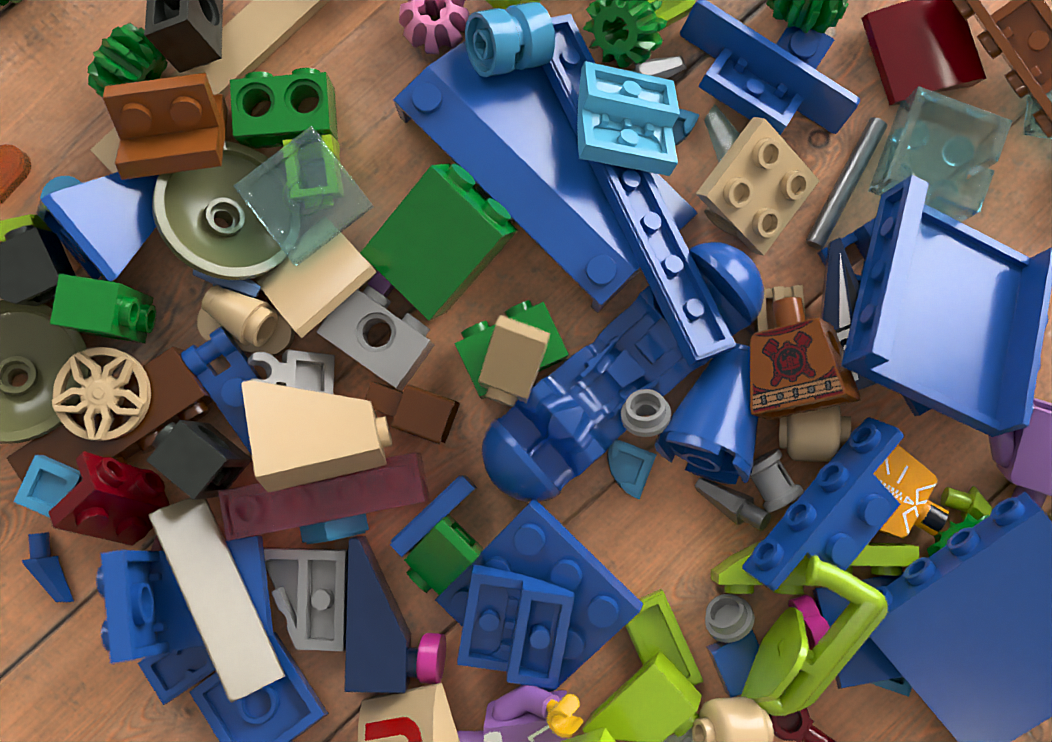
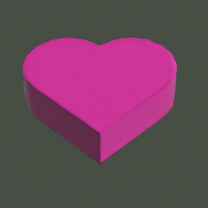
[788,595,830,650]

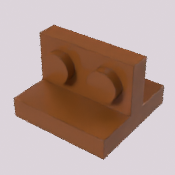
[102,73,228,180]

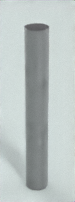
[805,117,887,250]

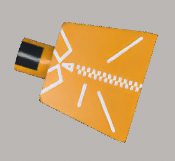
[874,445,949,539]

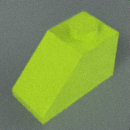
[582,650,702,742]

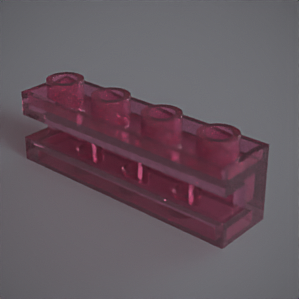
[218,452,430,541]

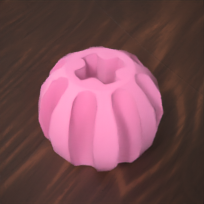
[399,0,470,54]

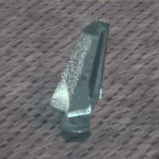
[704,104,740,162]

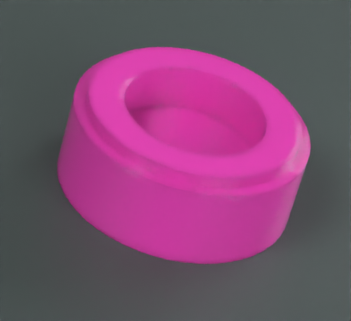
[416,632,446,684]

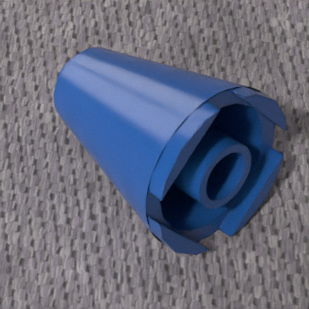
[654,343,759,485]

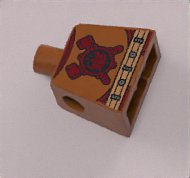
[750,297,861,420]

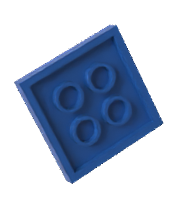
[435,499,643,692]

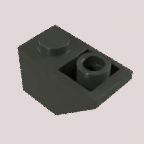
[0,225,76,306]

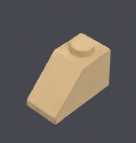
[478,315,550,407]

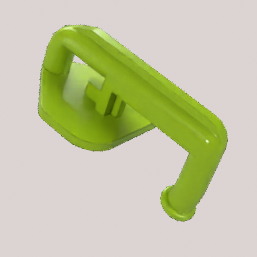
[741,555,888,716]

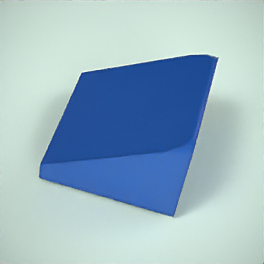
[706,629,759,697]

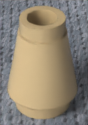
[201,285,278,347]

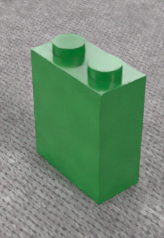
[360,163,518,321]

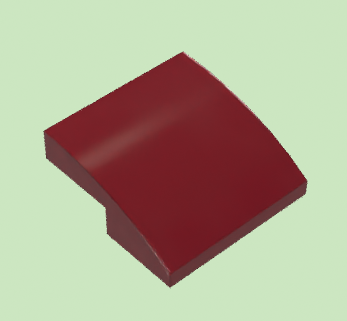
[861,0,986,106]

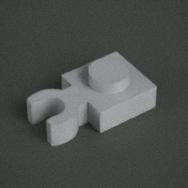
[248,349,335,394]

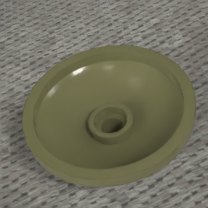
[152,141,302,280]
[0,300,91,444]

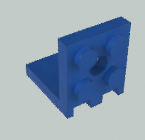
[96,536,274,664]

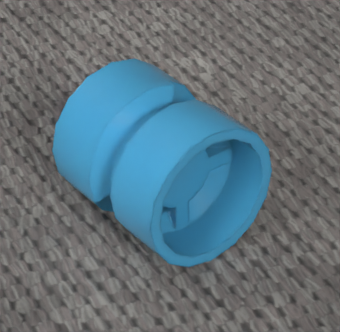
[465,2,555,77]

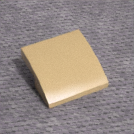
[254,216,376,338]

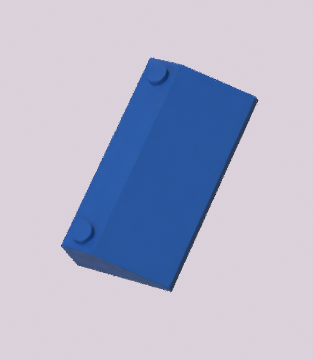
[393,41,698,313]

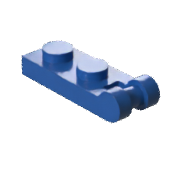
[181,326,262,455]

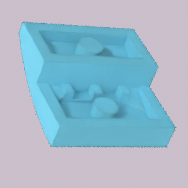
[577,61,680,176]

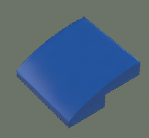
[457,565,574,689]

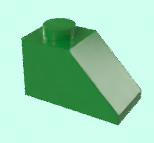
[404,515,483,595]

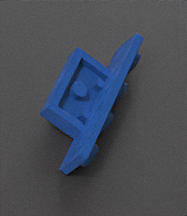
[680,0,861,135]
[742,417,904,591]

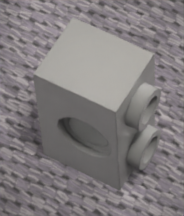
[316,285,434,391]

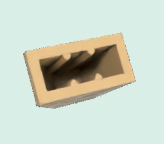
[241,380,392,493]

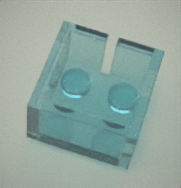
[868,86,1013,222]

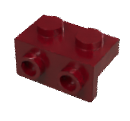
[48,451,170,546]

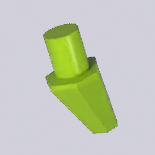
[941,486,993,520]

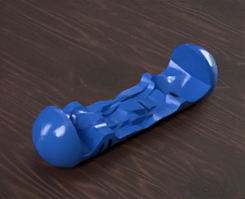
[482,242,765,503]

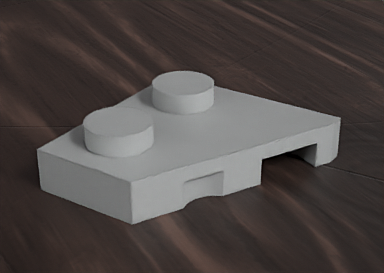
[264,547,349,652]

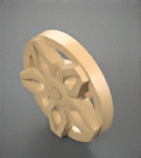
[52,347,151,441]

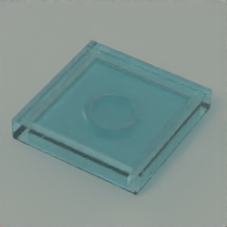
[234,126,374,266]

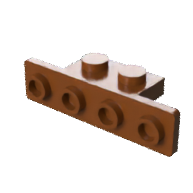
[951,0,1052,138]

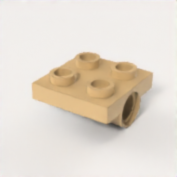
[696,117,820,256]

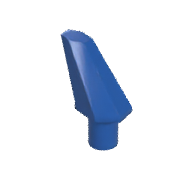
[22,532,74,602]

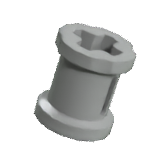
[750,448,804,513]

